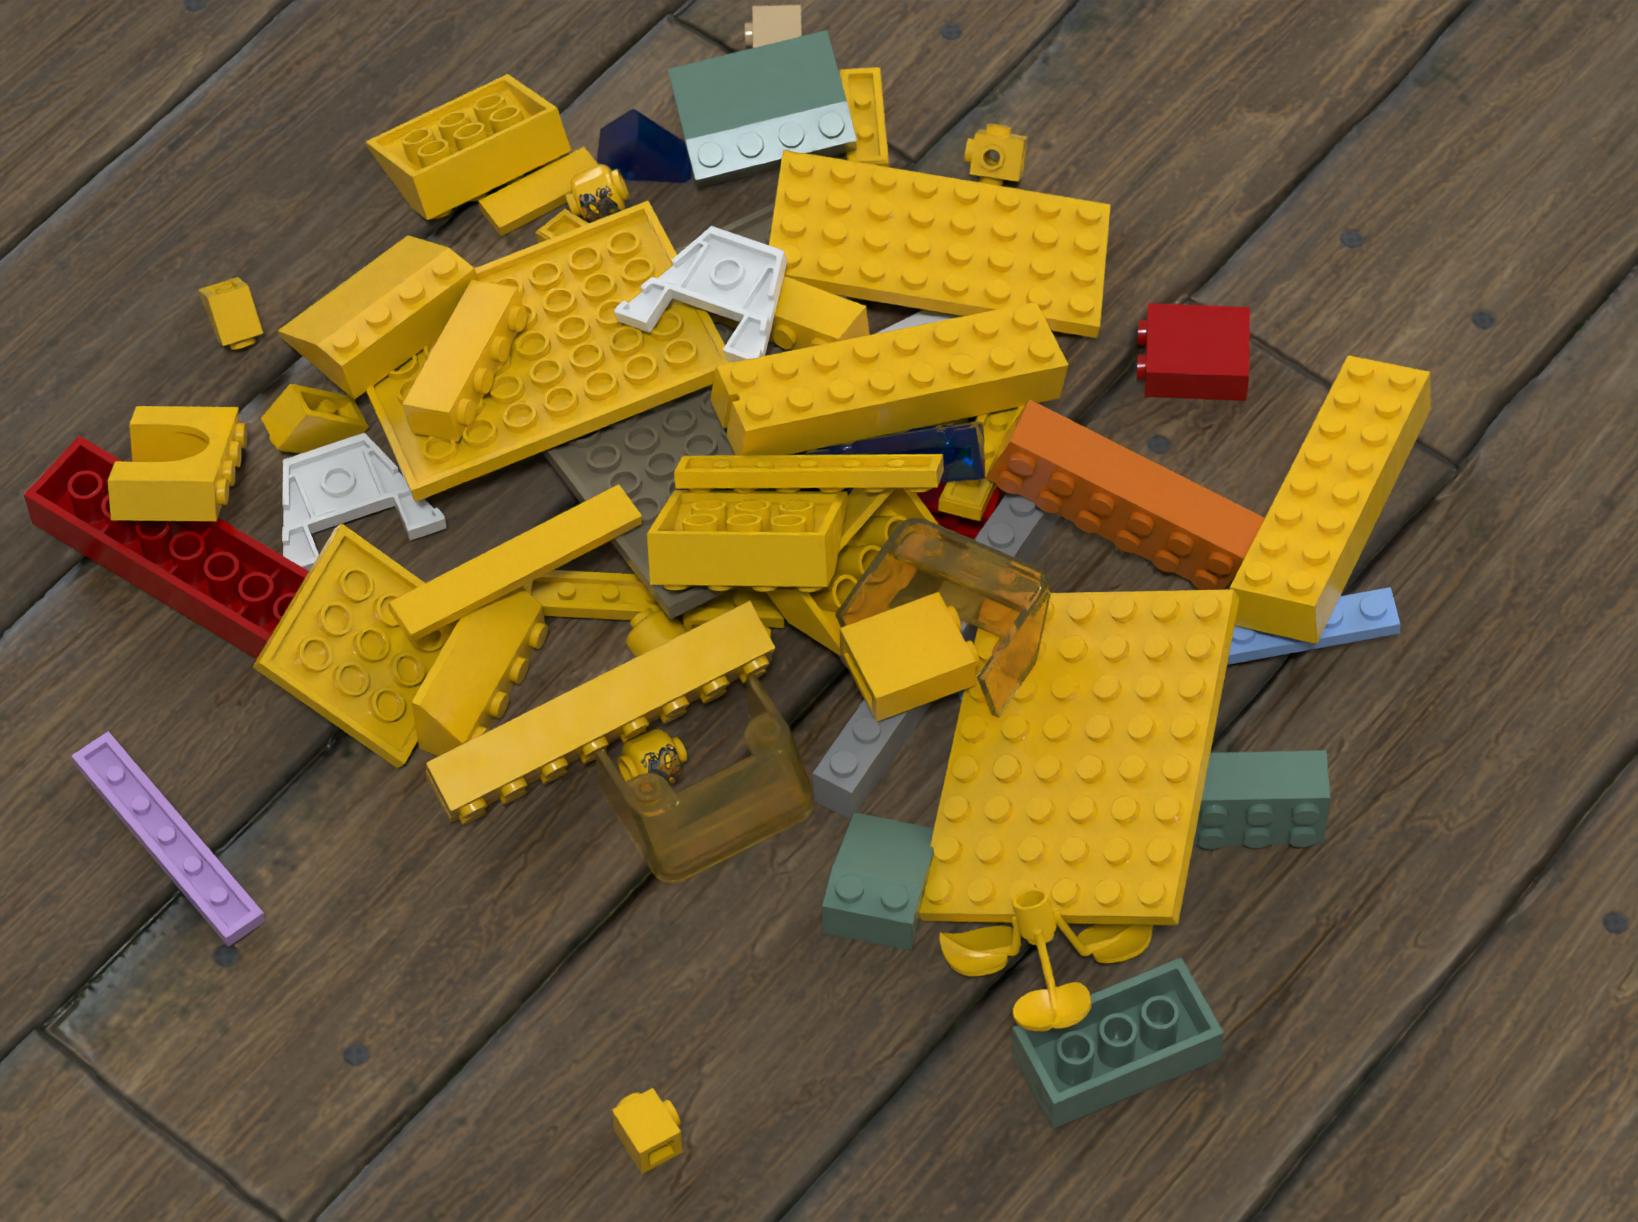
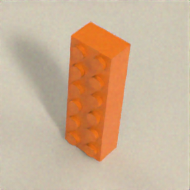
[986,399,1265,590]

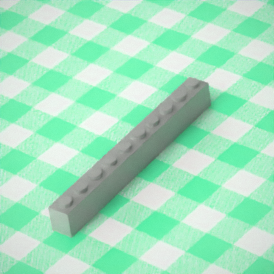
[813,493,1060,820]

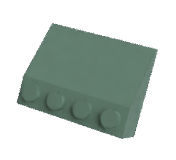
[668,30,857,189]

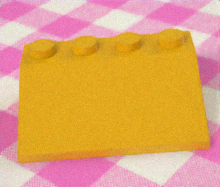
[366,74,572,220]
[278,235,479,400]
[647,490,848,592]

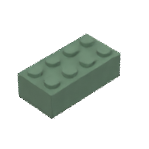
[1193,750,1331,849]
[1011,957,1224,1129]

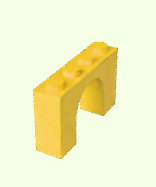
[108,406,247,521]

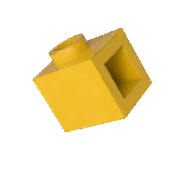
[612,1088,683,1174]

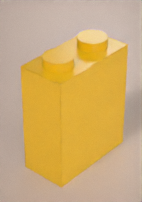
[840,592,980,722]

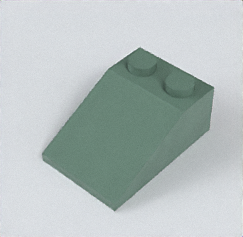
[822,813,934,951]

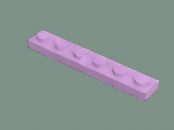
[71,731,266,947]

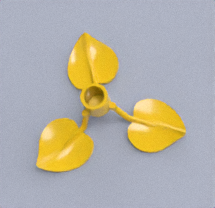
[939,888,1153,1031]

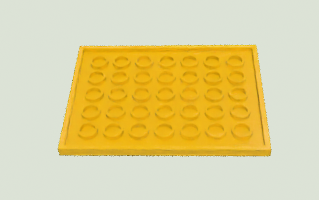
[366,201,732,502]
[920,589,1240,925]

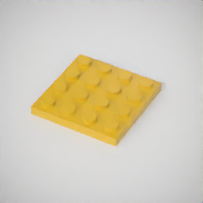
[253,524,460,768]

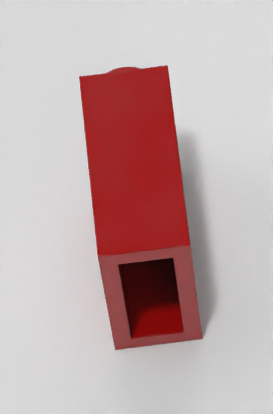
[1137,303,1250,401]

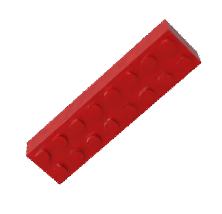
[23,435,309,659]

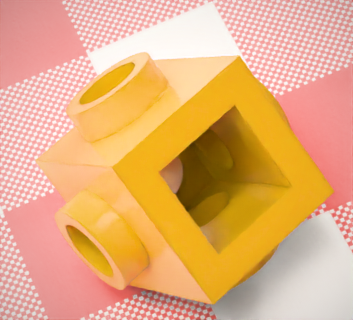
[964,124,1029,186]

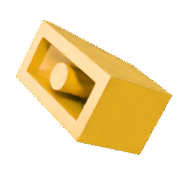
[198,277,263,350]
[261,384,369,454]

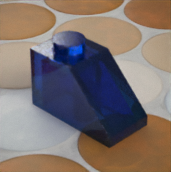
[597,108,692,183]

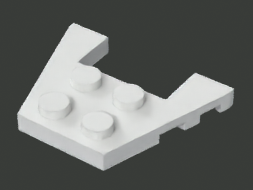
[614,226,787,362]
[282,433,447,571]

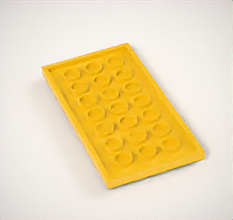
[769,150,1111,338]

